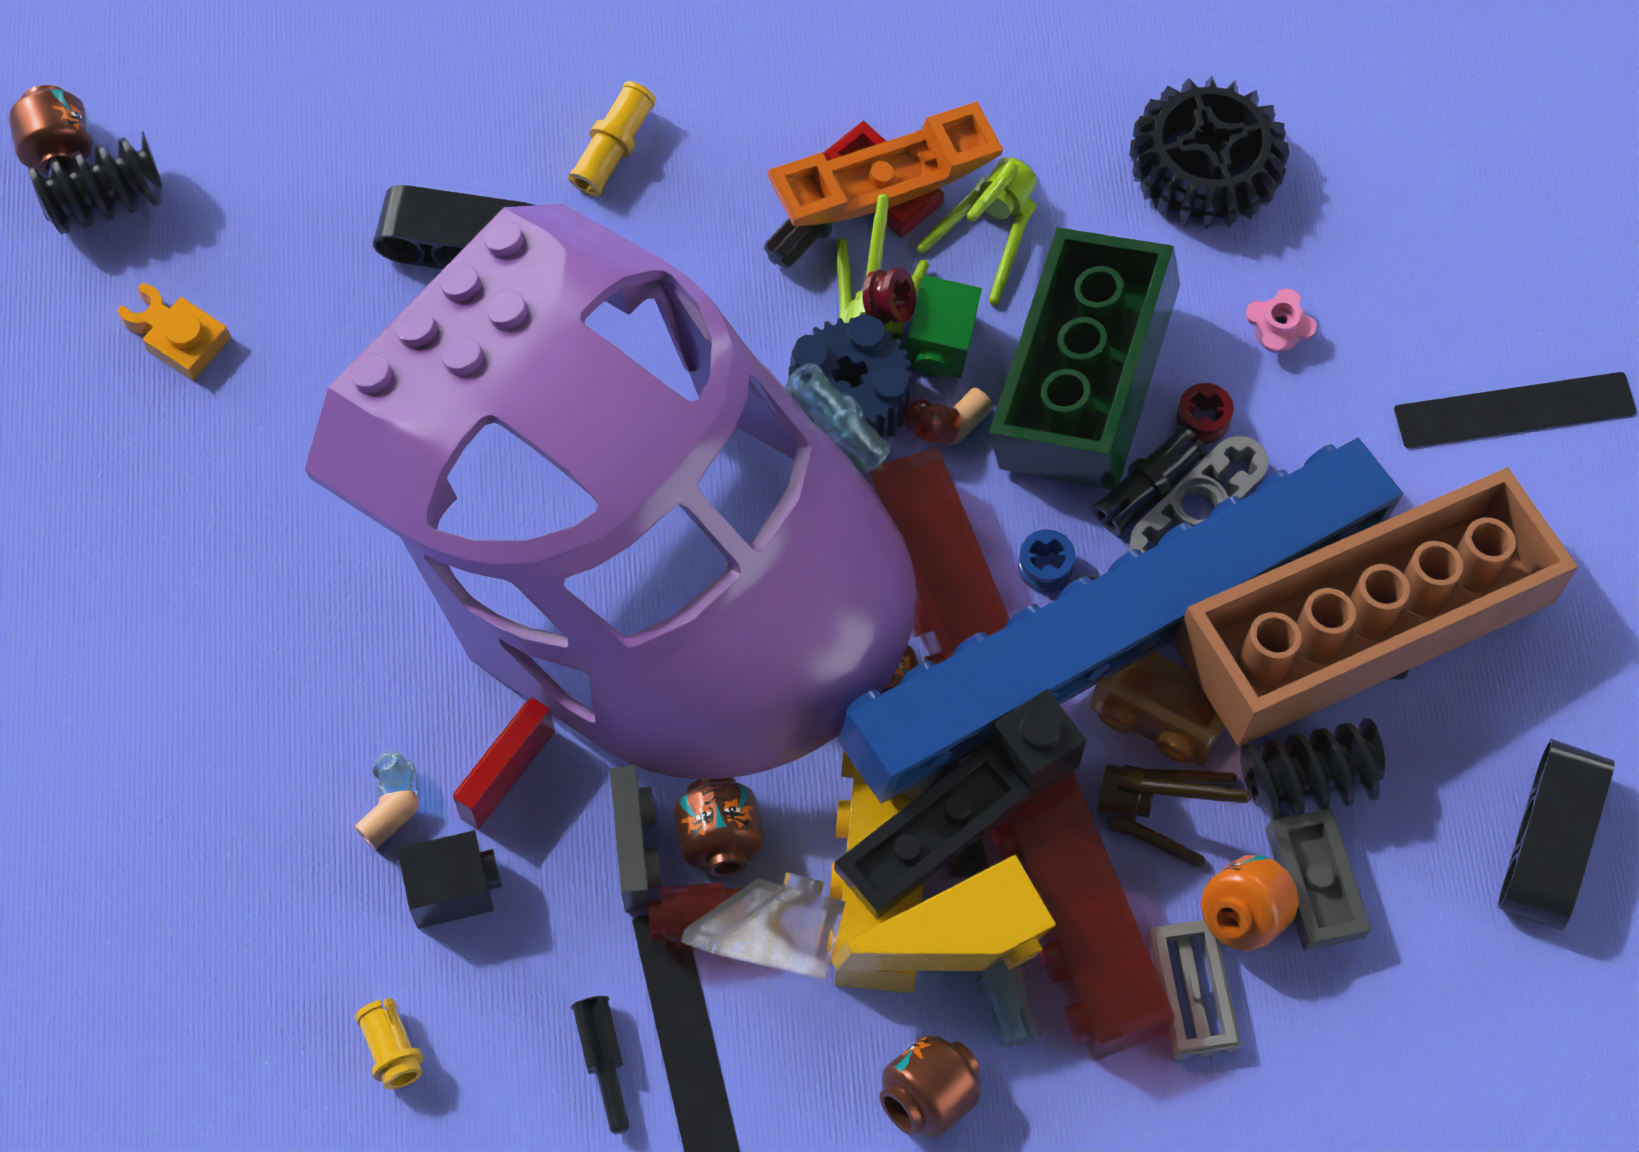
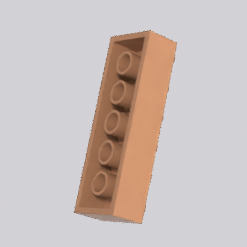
[1173,467,1578,747]

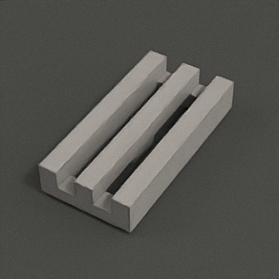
[1147,920,1241,1061]

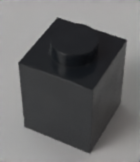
[989,688,1087,800]
[397,830,502,929]

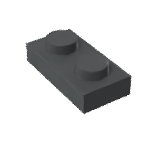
[610,765,661,912]
[1265,808,1372,951]

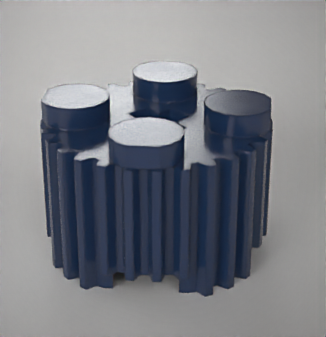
[788,314,912,459]

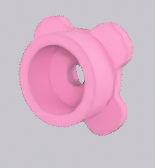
[1245,289,1317,353]

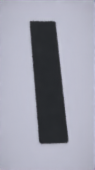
[1394,372,1636,448]
[632,907,740,1152]

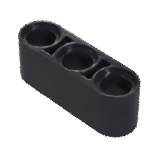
[373,185,534,269]
[1498,738,1615,931]

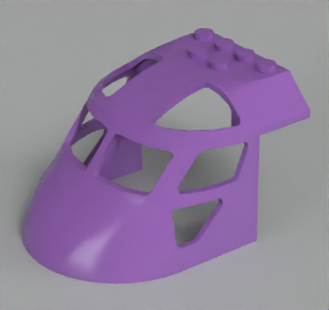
[304,204,916,779]

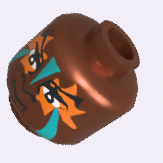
[9,85,93,175]
[674,777,765,877]
[879,1035,981,1138]

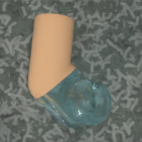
[354,751,419,850]

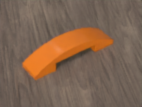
[767,101,1004,226]

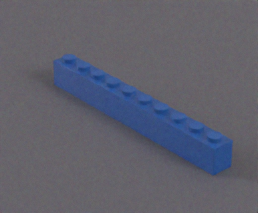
[838,437,1404,804]

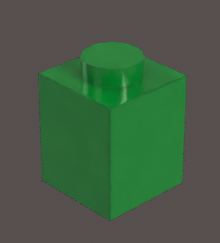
[906,275,982,378]

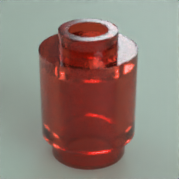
[648,882,744,953]

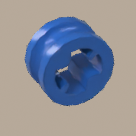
[1018,529,1076,592]

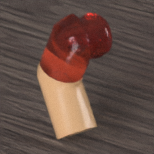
[904,387,994,446]

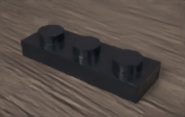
[834,743,1031,920]

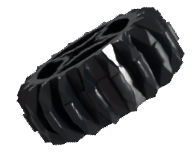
[1129,76,1289,229]

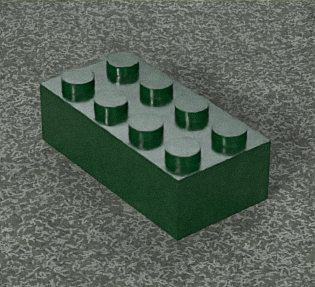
[989,227,1180,491]

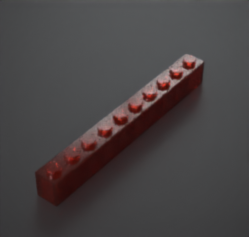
[867,446,1176,1061]

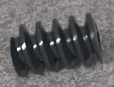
[28,131,163,234]
[1240,718,1385,821]

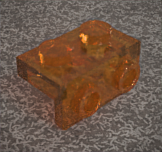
[1089,652,1225,767]

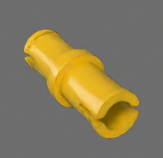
[568,81,656,197]

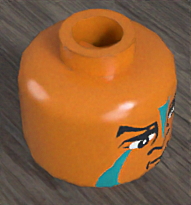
[1200,855,1299,951]

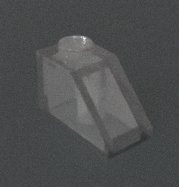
[681,872,846,980]

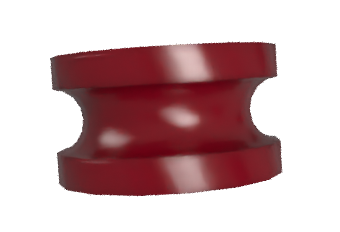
[862,268,916,324]
[1176,383,1234,445]

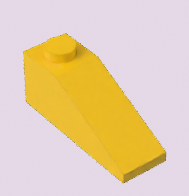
[830,854,1056,971]

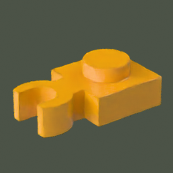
[117,283,231,381]

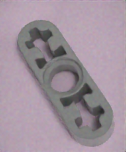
[1128,436,1268,553]

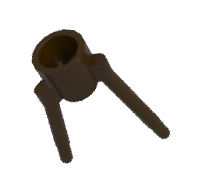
[1097,764,1251,867]

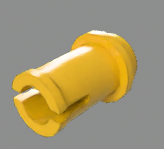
[355,998,424,1090]

